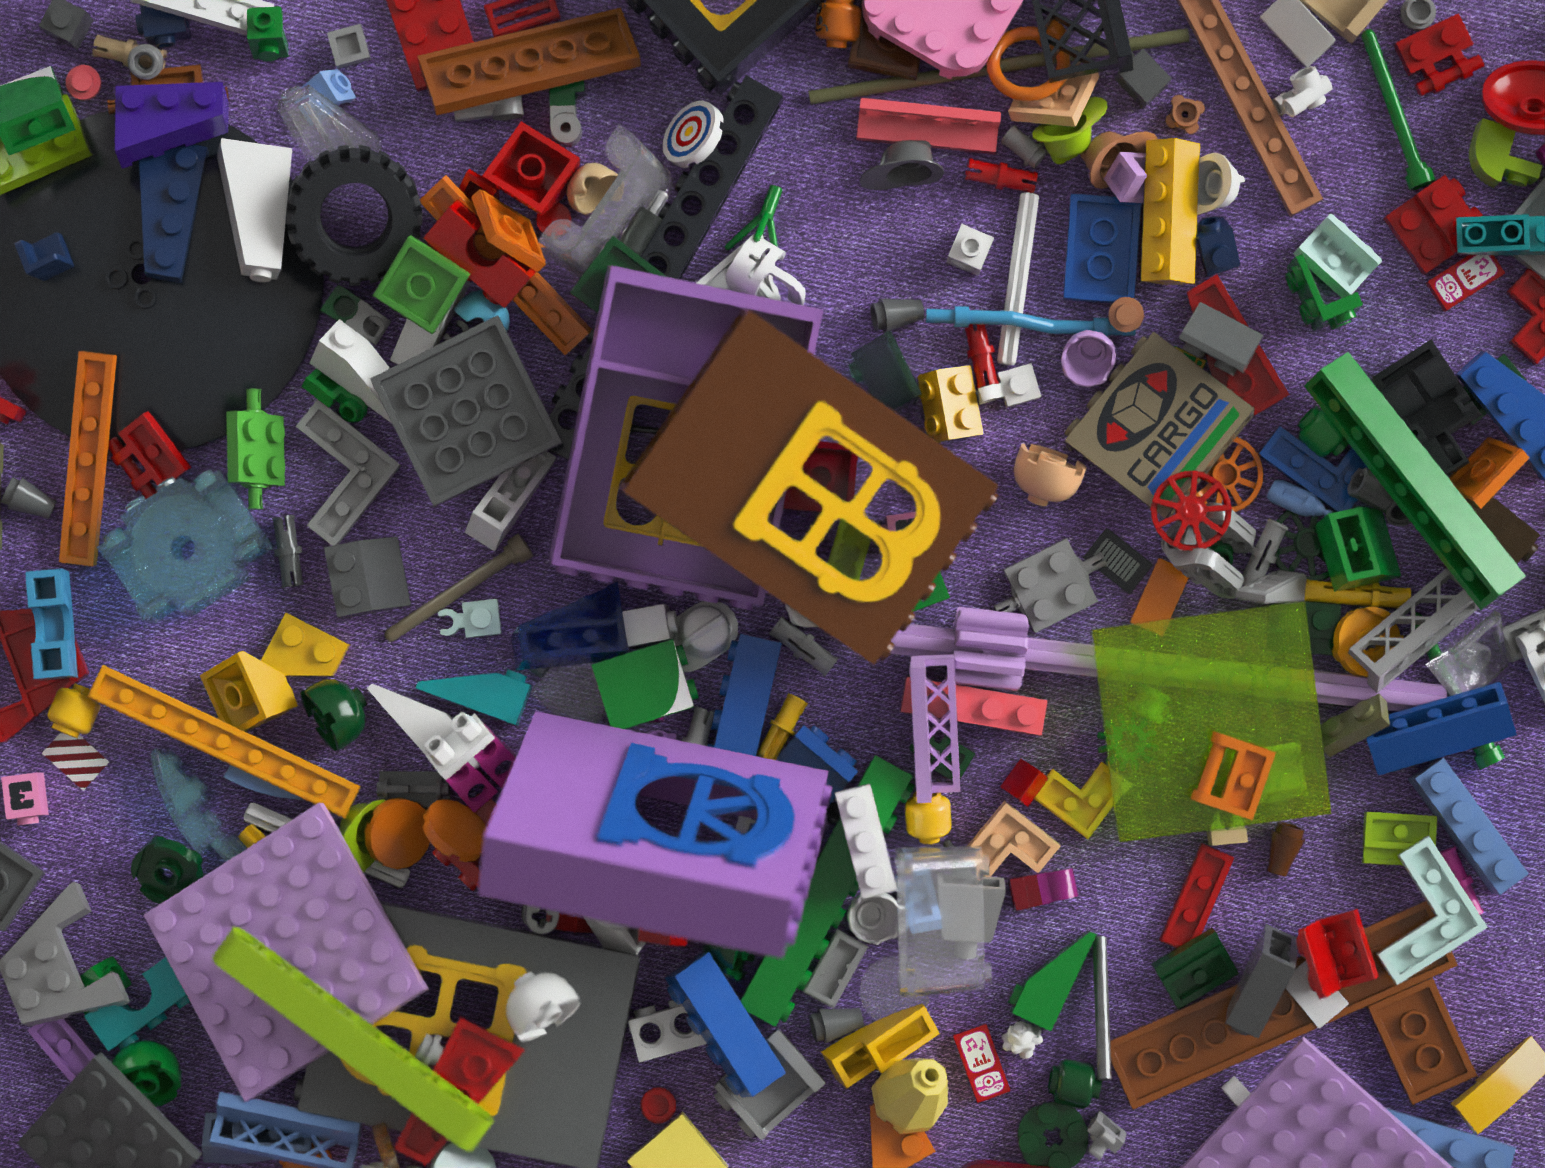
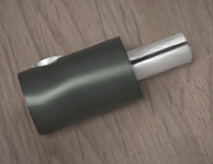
[620,190,669,256]

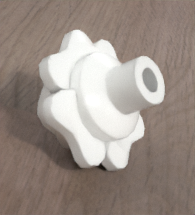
[1001,1021,1043,1059]

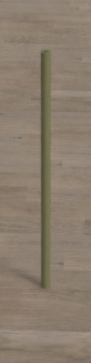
[808,28,1190,105]

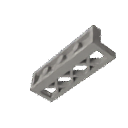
[1349,568,1479,693]

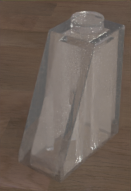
[278,84,382,162]

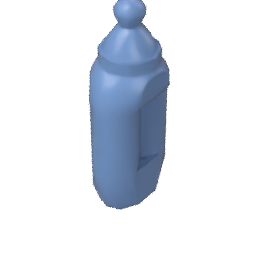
[1267,479,1332,517]

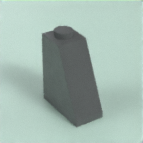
[1226,924,1298,1038]

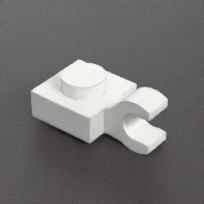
[976,363,1041,408]

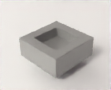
[327,23,371,69]

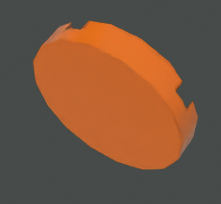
[365,797,430,870]
[423,799,487,862]

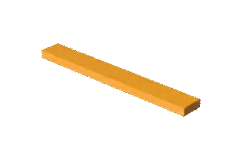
[87,665,361,819]

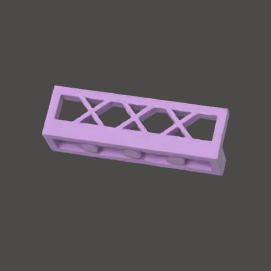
[910,655,960,803]

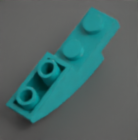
[1456,214,1545,255]

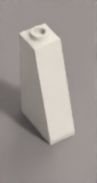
[217,138,292,282]

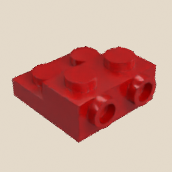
[1383,175,1483,276]

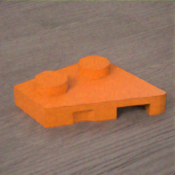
[870,1103,936,1168]

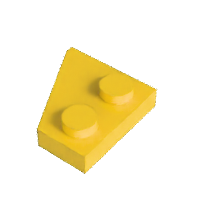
[261,613,350,676]

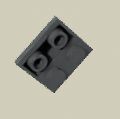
[1179,302,1264,376]

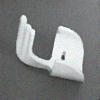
[726,234,805,306]

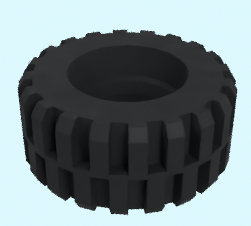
[286,145,423,286]

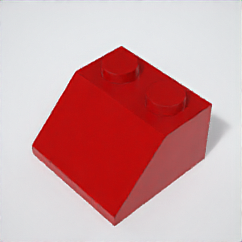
[482,121,580,215]

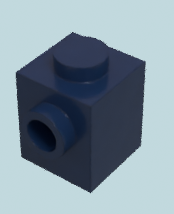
[136,5,192,48]

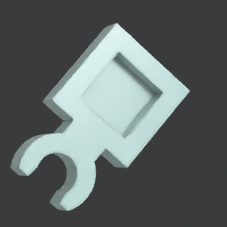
[438,599,502,638]

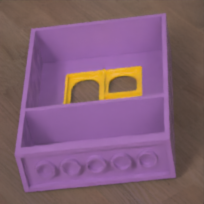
[548,266,823,610]

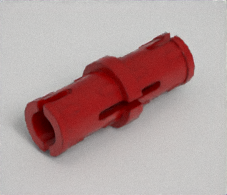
[964,158,1038,193]
[964,324,999,389]

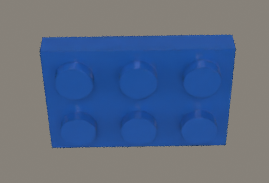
[1063,193,1141,304]

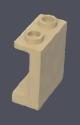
[1300,0,1388,44]

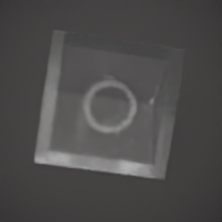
[1425,611,1508,696]

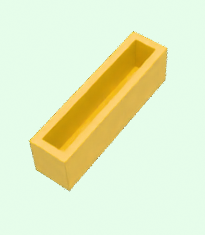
[1141,138,1200,285]

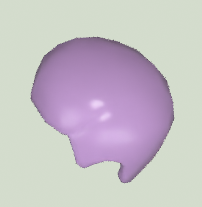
[1061,330,1117,388]

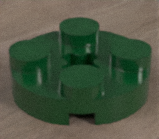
[131,836,204,904]
[1017,1101,1089,1168]

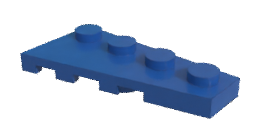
[1455,351,1545,481]

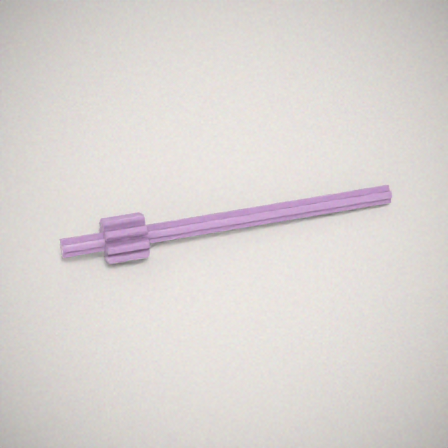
[890,607,1448,712]

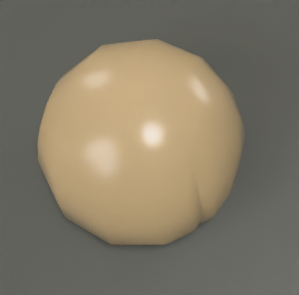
[566,162,622,215]

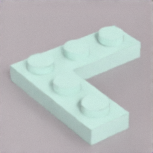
[1376,836,1488,985]

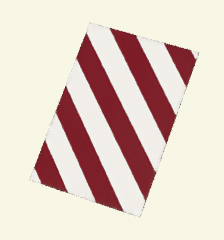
[42,732,109,791]

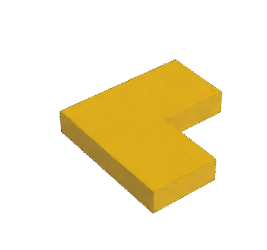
[1034,762,1130,839]

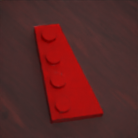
[1187,274,1290,417]
[394,1017,526,1165]

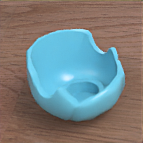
[453,290,510,332]

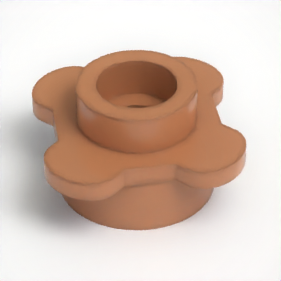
[1165,95,1205,134]

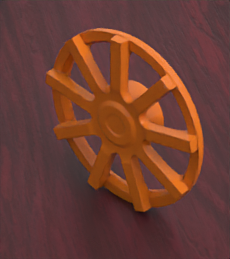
[1196,437,1264,512]

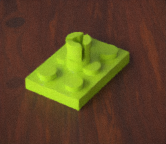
[0,94,92,195]

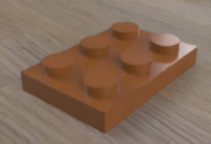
[1366,977,1477,1105]

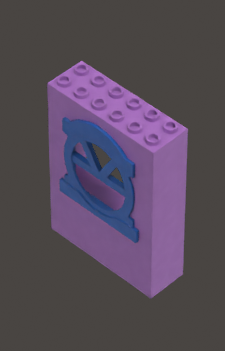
[478,711,833,958]

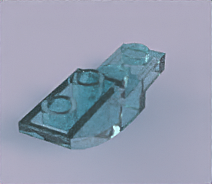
[150,748,247,862]

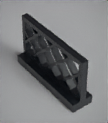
[1032,0,1134,83]

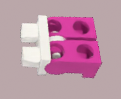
[424,712,517,812]

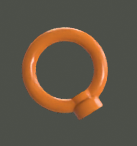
[986,20,1071,101]

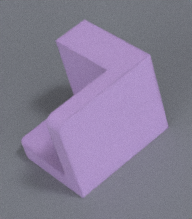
[1104,152,1147,203]

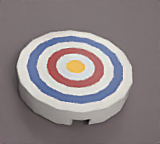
[663,100,723,168]

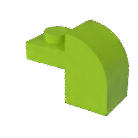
[1469,118,1543,188]

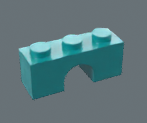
[84,957,190,1051]

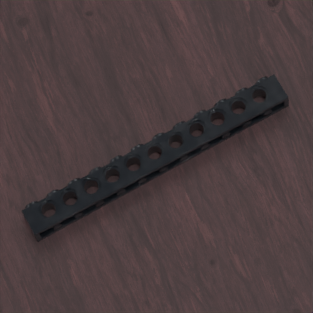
[549,75,783,461]

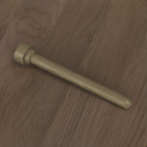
[384,533,534,642]

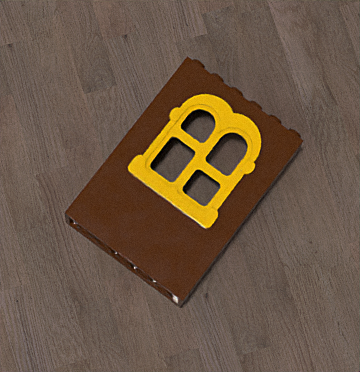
[618,309,999,665]

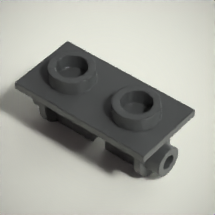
[377,771,450,807]

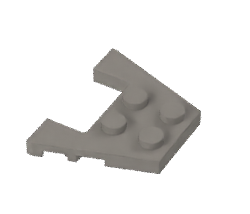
[0,882,130,1027]

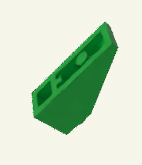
[1008,930,1097,1032]

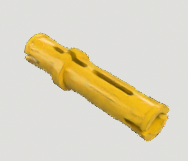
[1304,579,1411,609]

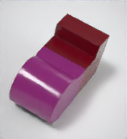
[1008,868,1079,911]

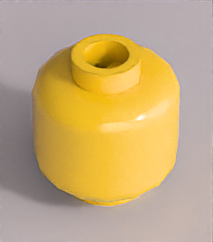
[47,683,101,739]
[905,792,952,844]

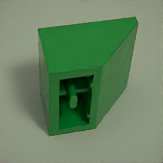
[1315,507,1401,592]

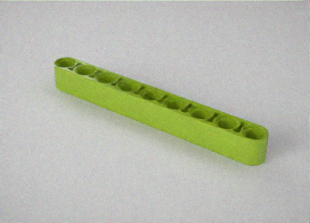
[212,927,494,1152]

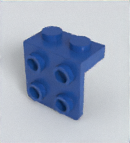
[776,725,858,805]

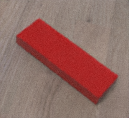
[1159,843,1235,948]

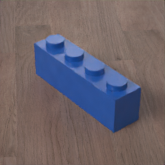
[707,634,782,756]
[1366,682,1517,776]
[665,952,786,1098]

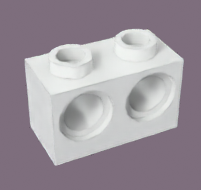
[628,1000,707,1063]

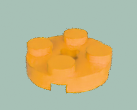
[1332,606,1404,677]

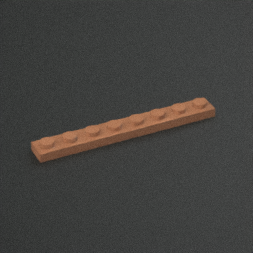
[1177,0,1323,217]

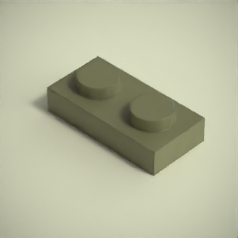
[1319,693,1390,757]

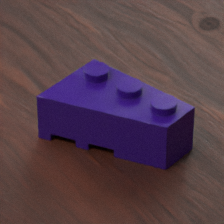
[115,82,228,169]

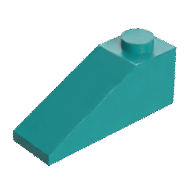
[416,669,533,725]

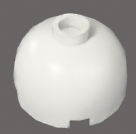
[506,972,580,1041]

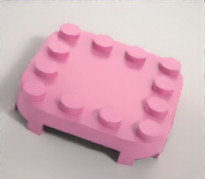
[861,0,1024,79]

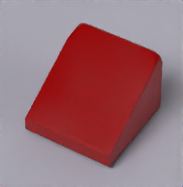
[1000,759,1049,807]

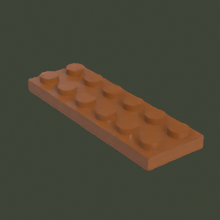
[418,7,641,116]

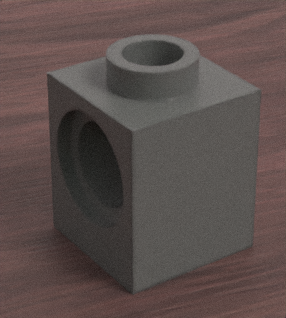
[1114,49,1172,109]

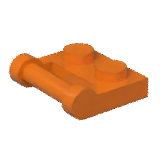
[1190,731,1276,821]

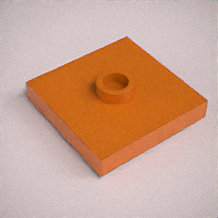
[471,189,546,272]
[1449,437,1530,509]

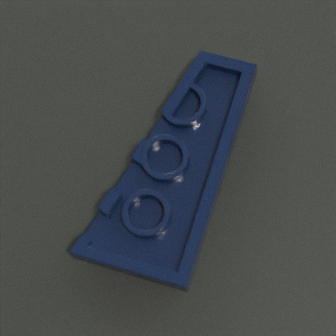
[139,144,209,283]

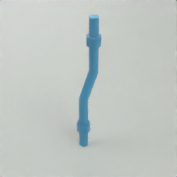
[926,306,1136,337]

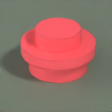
[66,65,102,100]

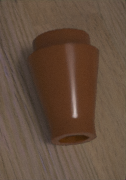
[1267,821,1306,877]

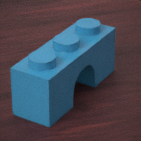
[25,569,78,681]

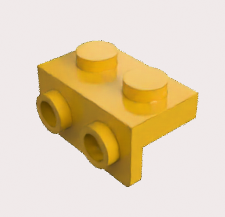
[918,365,983,443]

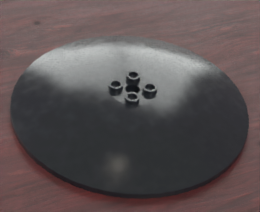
[0,111,324,451]

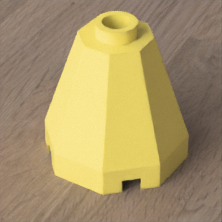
[871,1058,948,1134]

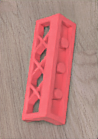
[856,98,1001,155]

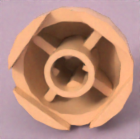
[1014,444,1087,506]

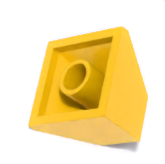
[200,651,298,732]

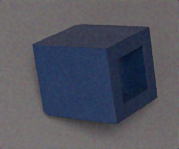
[14,232,74,281]

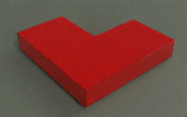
[1506,268,1545,366]

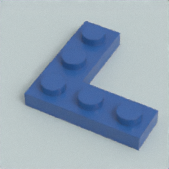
[1258,426,1369,512]

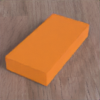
[1129,558,1189,637]

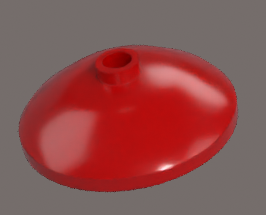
[1482,60,1545,136]

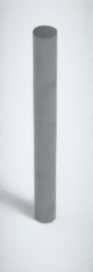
[1093,936,1112,1081]

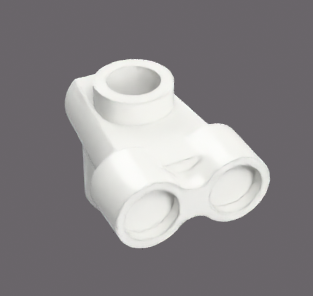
[1272,66,1332,117]

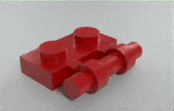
[1393,13,1484,97]
[108,411,191,501]

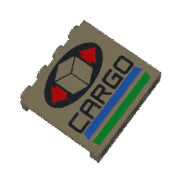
[1064,331,1254,521]

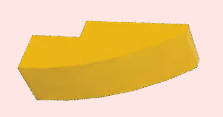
[821,1004,940,1089]
[1450,1036,1545,1134]

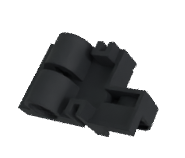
[1371,339,1481,475]

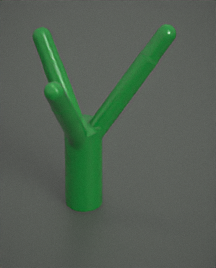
[724,185,783,251]

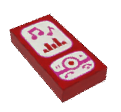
[1426,255,1505,312]
[952,1023,1011,1103]

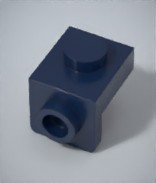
[1196,216,1241,276]

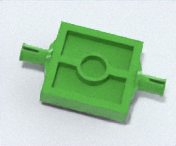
[226,388,285,510]

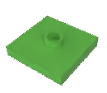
[373,235,471,335]

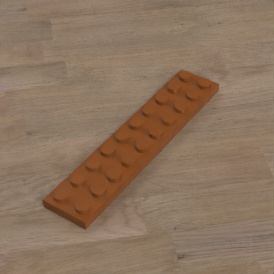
[1110,900,1458,1110]

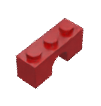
[423,199,536,309]

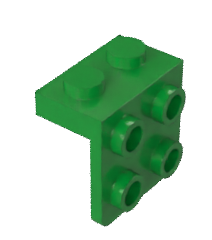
[1285,254,1363,331]

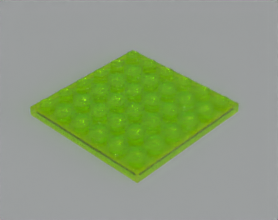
[1091,601,1332,842]

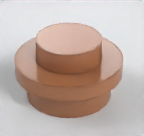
[1108,297,1144,332]

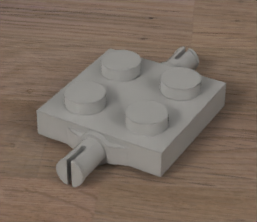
[993,538,1107,633]

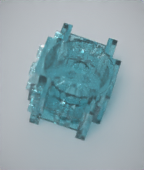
[97,470,274,623]

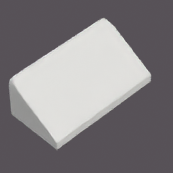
[1259,0,1336,68]

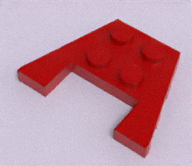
[0,609,90,743]

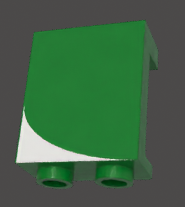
[0,66,76,156]
[591,639,699,729]

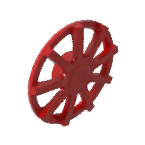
[1151,470,1232,551]

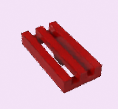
[483,0,561,37]

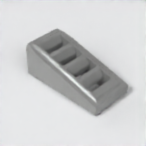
[1235,570,1307,604]

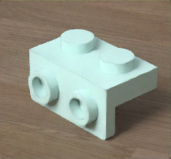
[1293,214,1382,298]

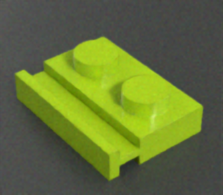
[1362,812,1438,866]

